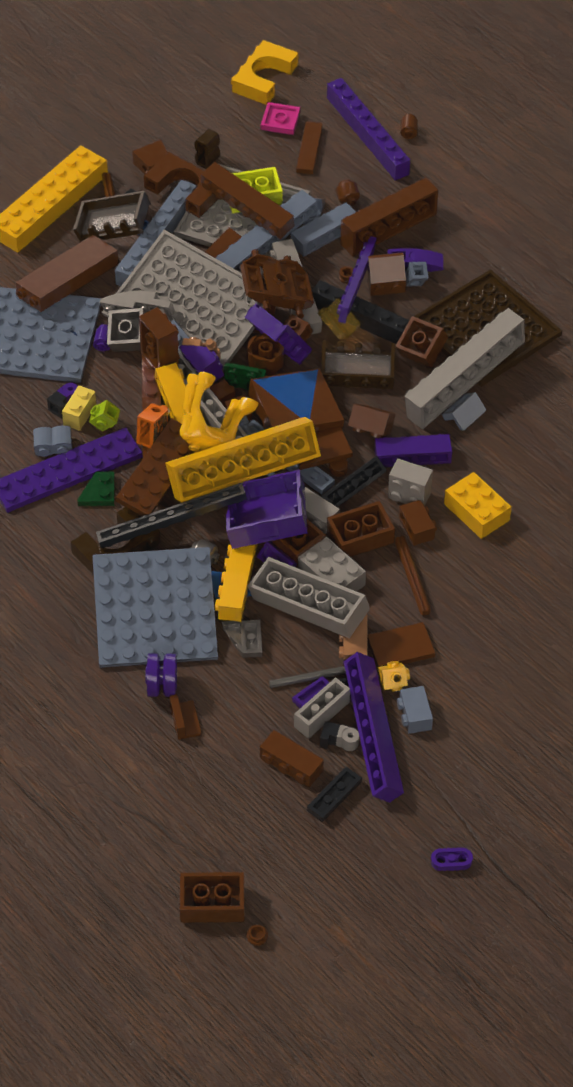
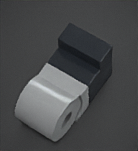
[319,721,359,751]

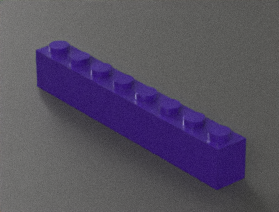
[327,78,410,180]
[344,652,404,803]

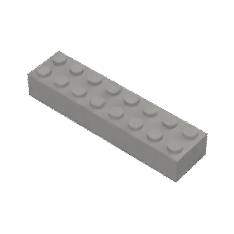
[405,308,525,429]

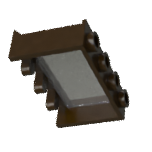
[73,191,151,242]
[321,340,395,389]

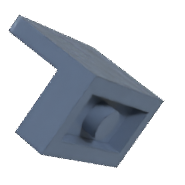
[442,392,486,431]

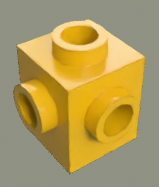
[378,661,410,691]

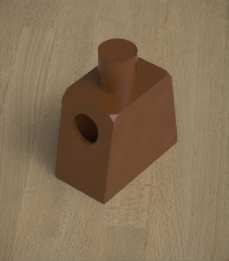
[133,140,168,174]

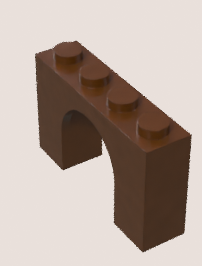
[144,152,218,218]

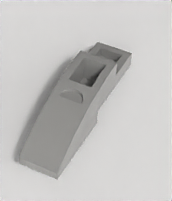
[100,291,175,316]

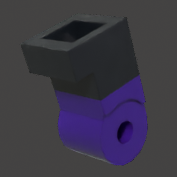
[47,383,78,419]

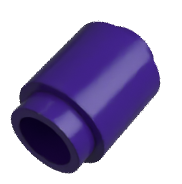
[93,324,110,352]

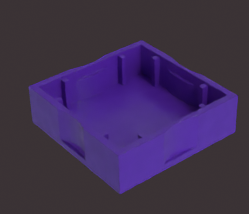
[226,470,307,549]

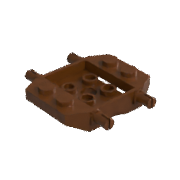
[240,249,314,319]

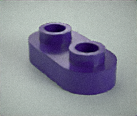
[431,848,473,871]

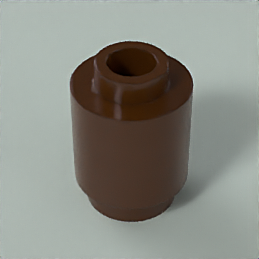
[400,114,418,139]

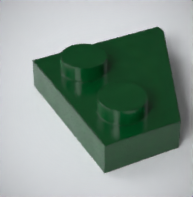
[77,472,115,506]

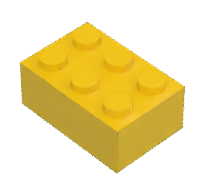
[444,472,512,539]

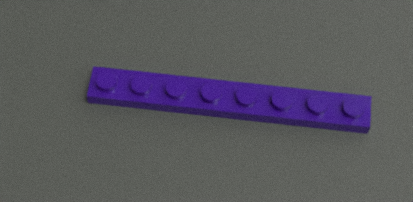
[337,236,377,323]

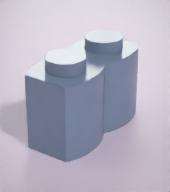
[33,426,72,457]

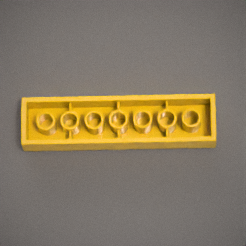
[0,145,108,253]
[165,417,321,503]

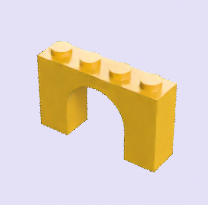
[231,40,298,105]

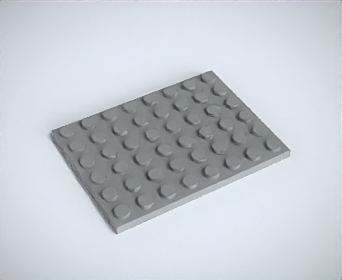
[102,230,271,371]

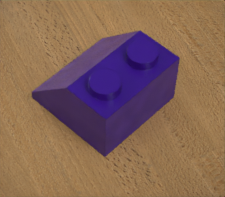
[179,345,224,382]

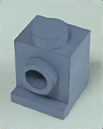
[405,262,429,287]

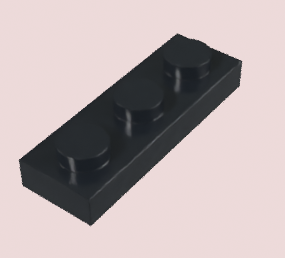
[307,767,362,822]

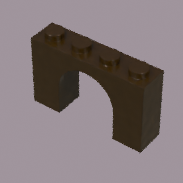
[71,507,160,575]

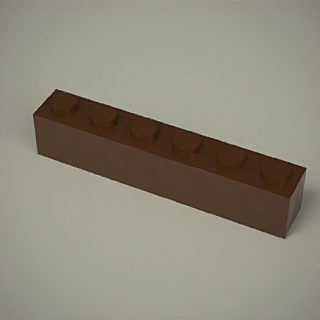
[201,162,294,239]

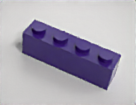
[375,434,452,467]

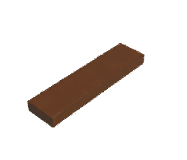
[296,121,323,174]

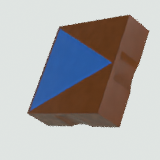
[248,368,344,432]

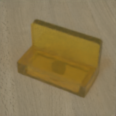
[317,299,361,340]

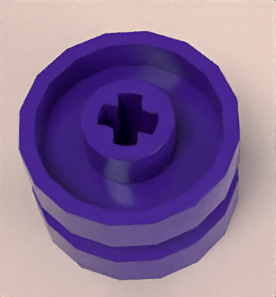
[145,653,177,697]

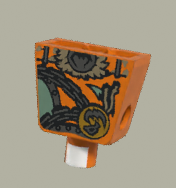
[136,403,170,448]

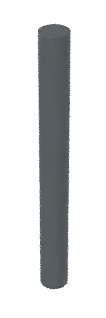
[269,666,346,688]

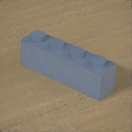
[291,203,356,257]

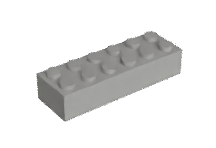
[248,557,370,638]

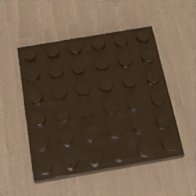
[410,269,562,387]

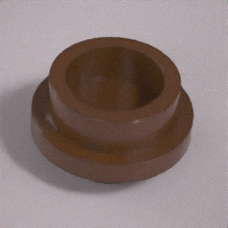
[247,925,268,946]

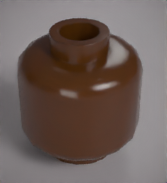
[336,179,360,206]

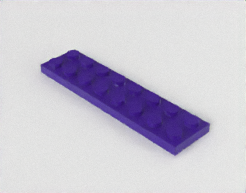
[0,427,143,513]

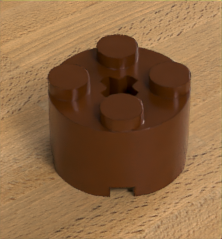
[248,333,284,376]

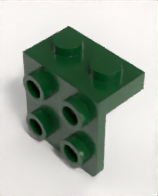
[224,363,267,390]

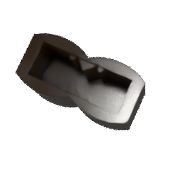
[194,128,220,169]

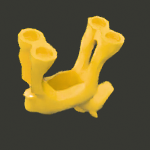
[179,372,258,452]

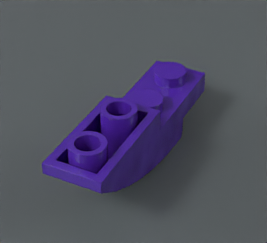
[388,248,444,272]

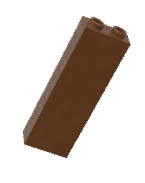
[16,235,118,312]

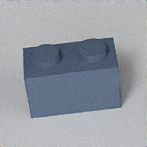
[397,686,433,734]

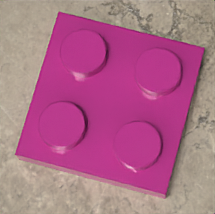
[261,102,300,135]

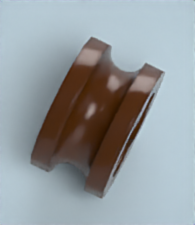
[339,266,353,284]

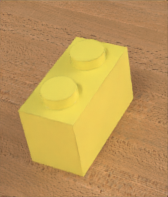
[62,386,96,431]

